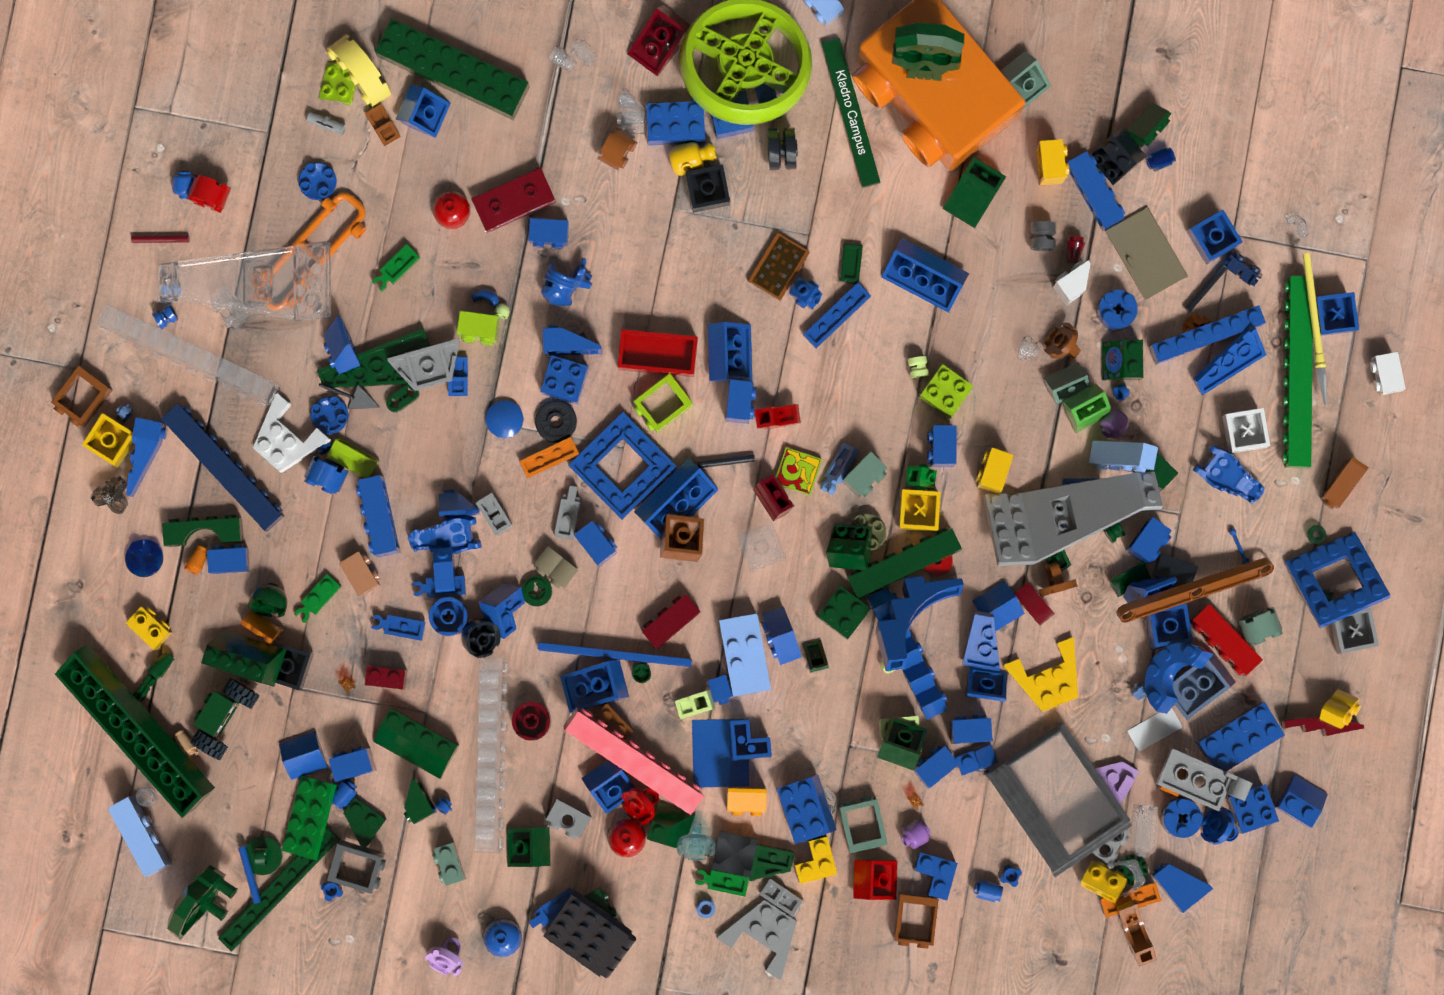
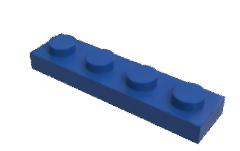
[803,283,871,349]

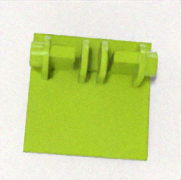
[318,62,357,106]

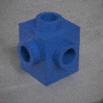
[789,277,823,310]

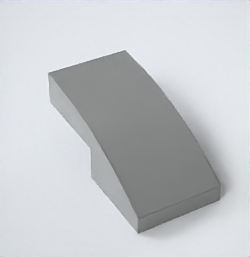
[760,879,804,917]

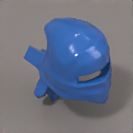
[541,258,592,306]

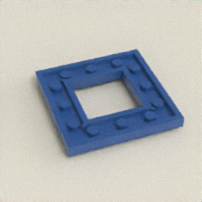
[568,412,677,520]
[1285,532,1391,628]

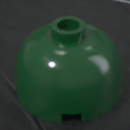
[248,583,288,618]

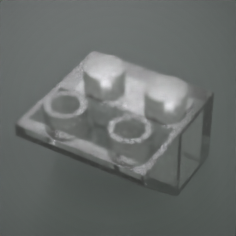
[617,88,646,134]

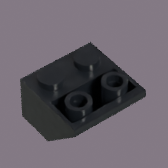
[1092,128,1147,185]

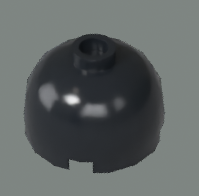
[461,618,501,658]

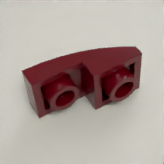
[1014,582,1055,626]

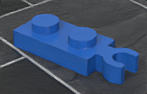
[413,576,466,598]
[371,615,426,641]

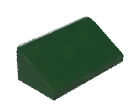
[1109,562,1151,597]

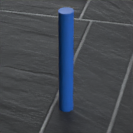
[238,846,261,904]

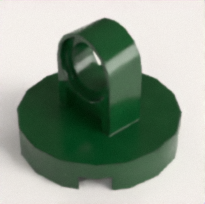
[246,836,283,875]

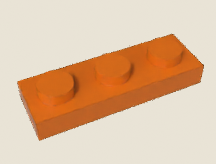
[519,437,579,479]
[1100,882,1162,918]

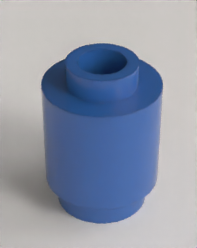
[332,780,358,809]
[974,879,1003,902]

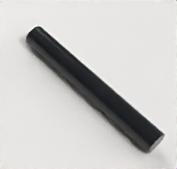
[1184,265,1227,313]
[697,454,755,468]

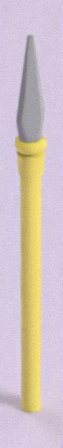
[1302,253,1327,405]

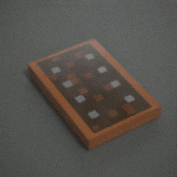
[748,232,810,301]

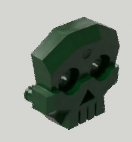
[892,22,965,81]
[167,865,238,940]

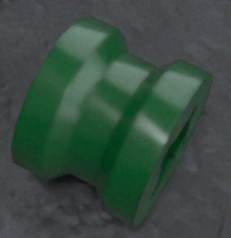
[1103,522,1126,544]

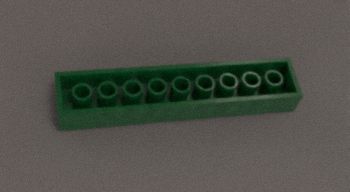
[55,644,215,818]

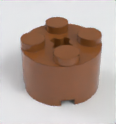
[597,126,638,170]

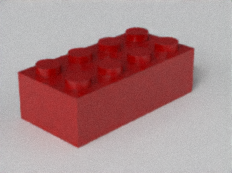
[618,329,698,377]

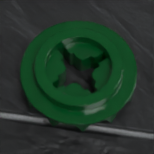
[522,576,552,607]
[1117,854,1148,885]

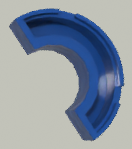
[1145,643,1213,714]

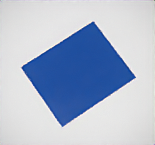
[692,719,750,788]

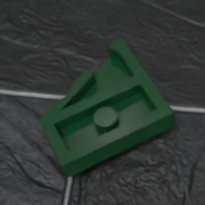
[343,797,387,847]
[749,844,795,881]

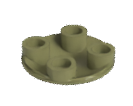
[850,513,886,551]

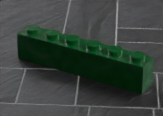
[848,527,962,599]

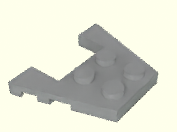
[717,900,797,980]

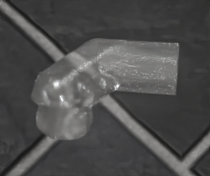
[823,785,838,814]

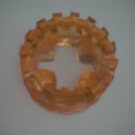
[338,675,356,694]
[906,791,924,811]

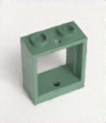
[839,796,888,853]

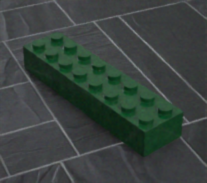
[375,18,530,121]

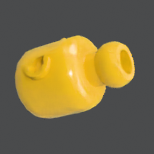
[669,142,717,176]

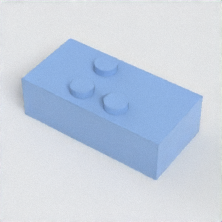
[719,614,771,697]
[107,796,172,877]

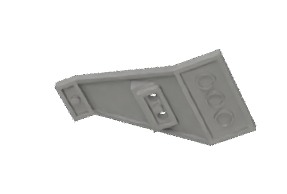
[983,472,1163,566]

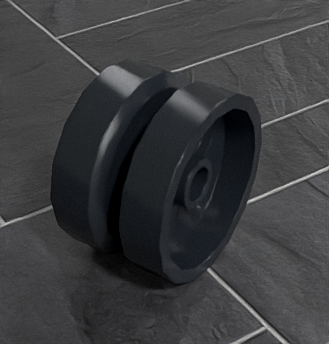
[767,127,798,170]

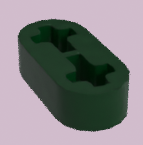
[386,384,420,413]

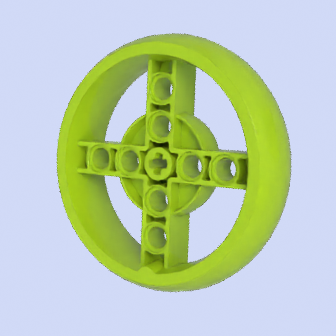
[679,0,812,125]

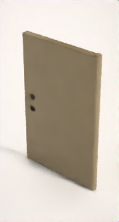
[1105,207,1188,300]

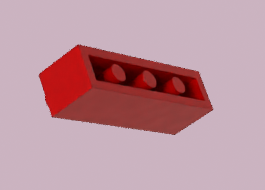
[1190,604,1263,676]

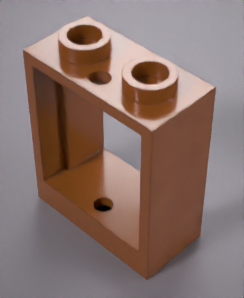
[51,366,113,427]
[894,893,939,949]

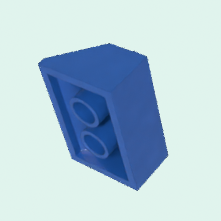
[708,322,753,383]

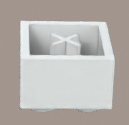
[1222,408,1270,454]

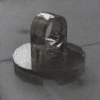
[90,476,128,514]

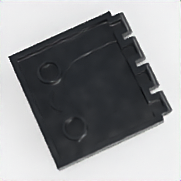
[543,890,636,978]

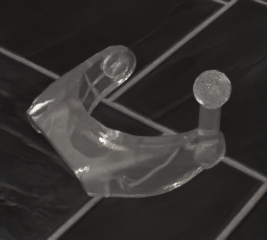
[1107,860,1146,898]

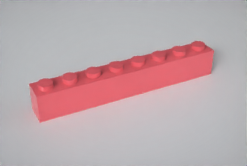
[563,707,704,815]

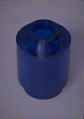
[1146,147,1176,172]

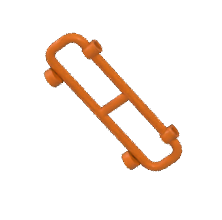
[255,192,367,311]

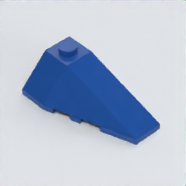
[126,418,167,497]

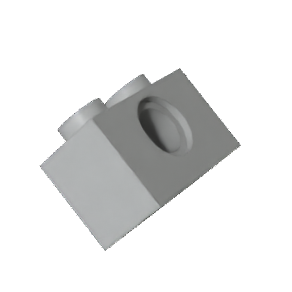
[546,799,592,839]

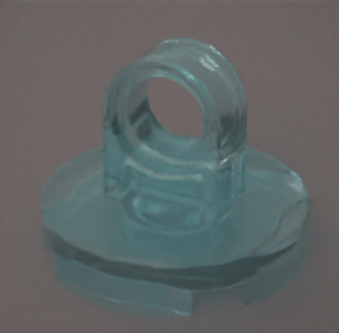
[677,824,716,861]

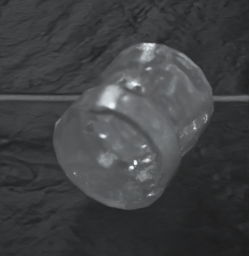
[136,787,158,806]

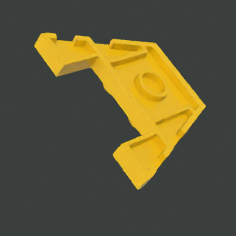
[1003,637,1078,712]

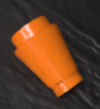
[184,545,207,575]

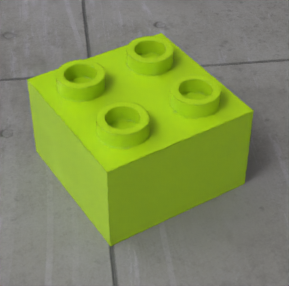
[457,311,501,346]
[919,364,974,419]

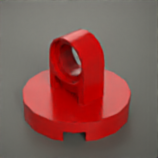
[621,788,659,825]

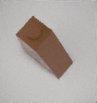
[1320,457,1369,509]

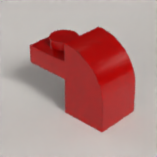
[754,404,801,429]

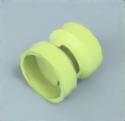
[908,356,929,378]

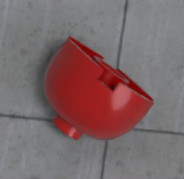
[433,191,471,229]
[608,819,646,858]

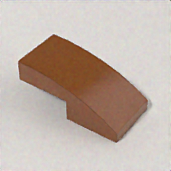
[365,104,401,146]

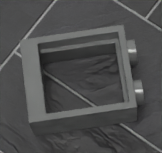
[327,840,386,894]

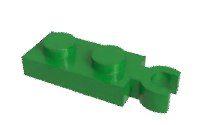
[372,244,421,292]
[294,574,341,623]
[695,870,749,897]

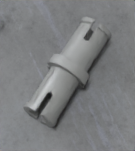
[306,111,346,136]

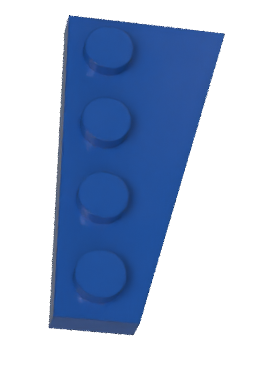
[1193,325,1266,395]

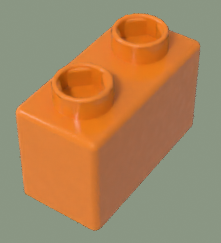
[852,0,1026,171]

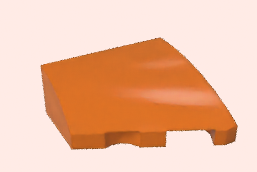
[240,610,284,643]

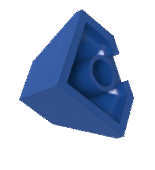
[439,489,481,518]

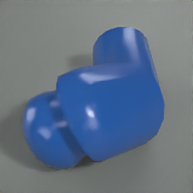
[471,289,499,306]

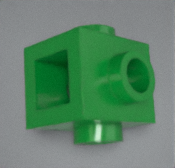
[905,464,937,491]

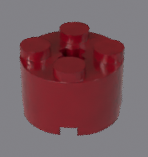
[512,702,552,741]

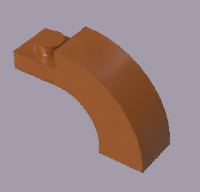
[1117,899,1157,967]

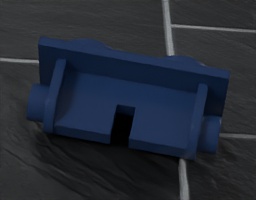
[1223,252,1263,286]

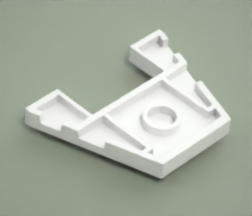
[253,393,331,473]

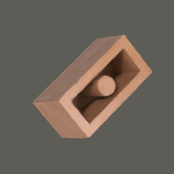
[339,551,381,597]

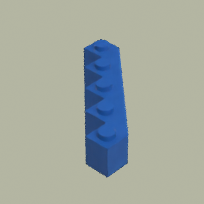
[867,587,948,720]

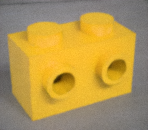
[125,606,172,650]
[1081,861,1127,904]

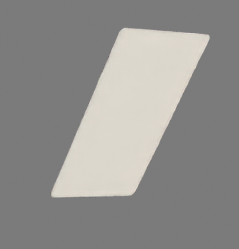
[1128,708,1182,751]

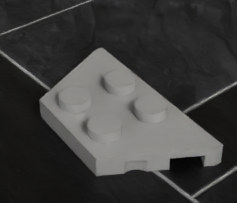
[387,339,460,391]

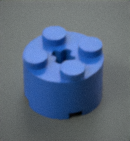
[1097,290,1138,331]
[304,455,349,494]
[429,597,469,637]
[1161,799,1203,838]

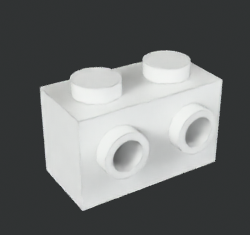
[1370,352,1406,396]

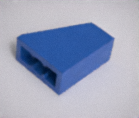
[1152,863,1213,913]

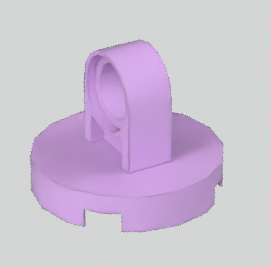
[425,938,463,976]

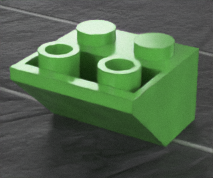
[1062,383,1111,433]

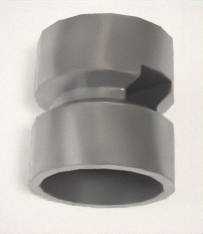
[1030,221,1056,251]

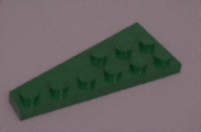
[317,328,431,389]

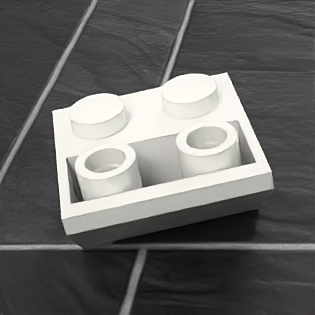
[1053,260,1091,306]

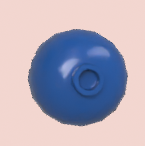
[483,918,522,957]

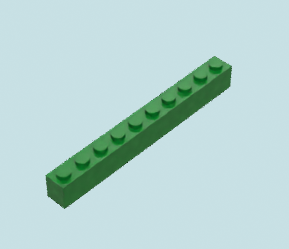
[1282,276,1314,469]

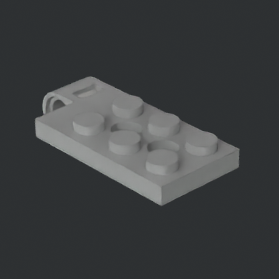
[1156,748,1253,811]

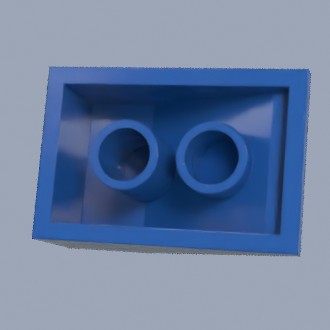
[543,325,603,356]
[560,660,629,713]

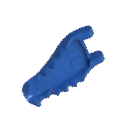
[1193,444,1264,504]
[408,515,482,554]

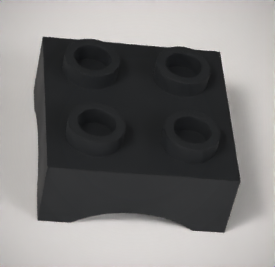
[712,831,758,878]

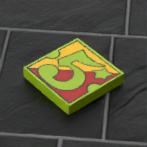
[776,447,822,496]

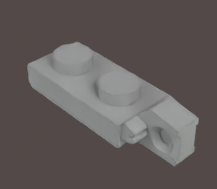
[554,486,581,540]

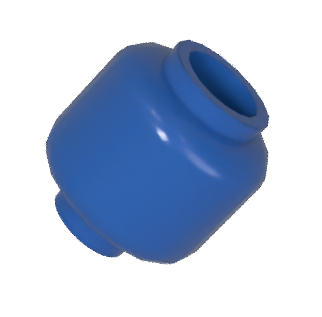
[172,171,195,199]

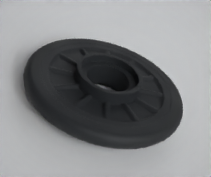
[535,401,577,442]

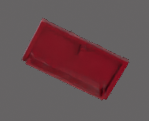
[471,167,556,233]

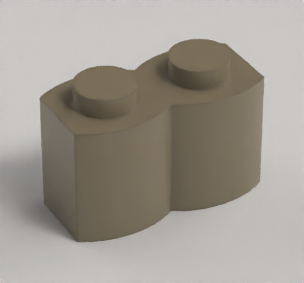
[534,546,579,589]

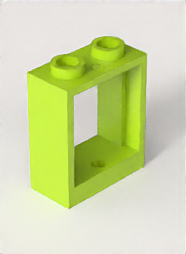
[633,374,693,433]

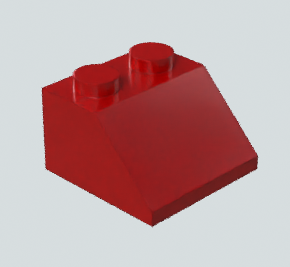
[853,860,898,900]

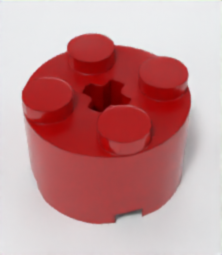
[187,174,231,213]

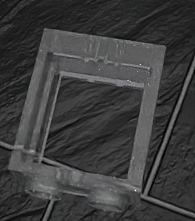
[1129,804,1158,857]

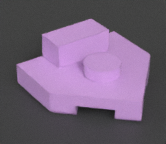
[1095,762,1139,804]

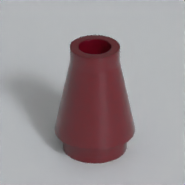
[1067,236,1086,264]

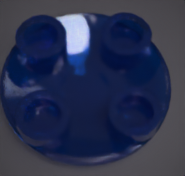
[125,539,164,577]

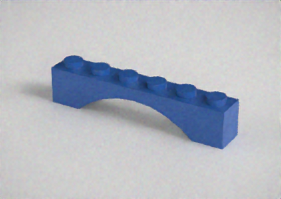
[1149,305,1266,365]

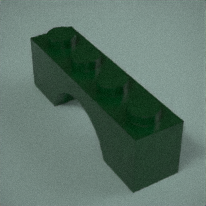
[162,515,243,547]

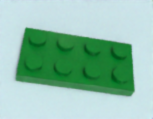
[281,776,337,860]

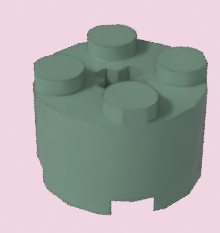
[1238,607,1283,645]

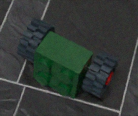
[190,678,260,760]

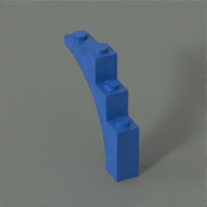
[875,576,964,671]

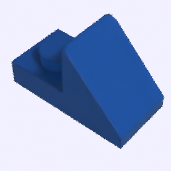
[955,744,998,776]

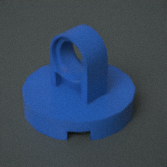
[1201,806,1239,845]

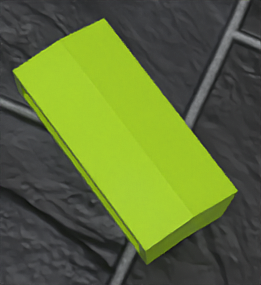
[326,437,380,478]

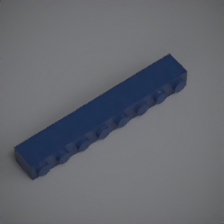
[161,404,284,532]

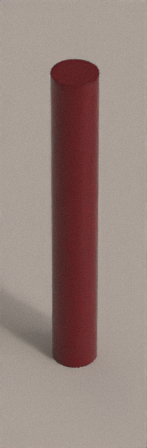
[131,235,190,243]

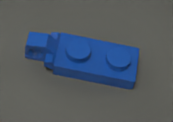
[529,887,573,928]

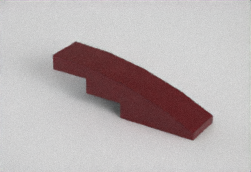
[1280,718,1364,736]

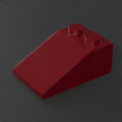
[627,5,690,76]

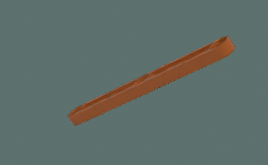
[1116,558,1274,623]

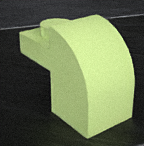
[675,690,716,719]

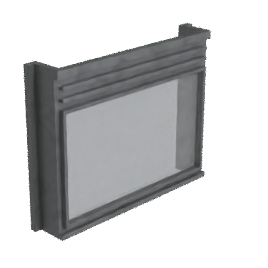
[985,723,1132,877]

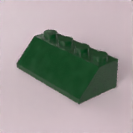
[201,630,286,687]
[373,708,459,779]

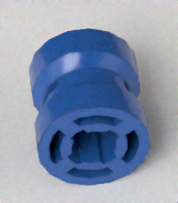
[152,304,178,329]

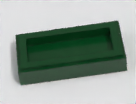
[840,243,863,284]

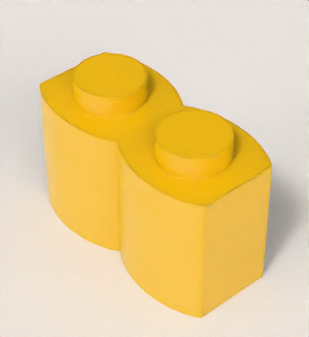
[1320,689,1361,729]

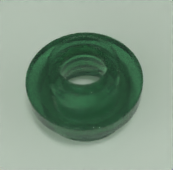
[1307,525,1326,544]

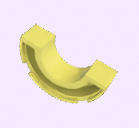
[326,34,391,108]

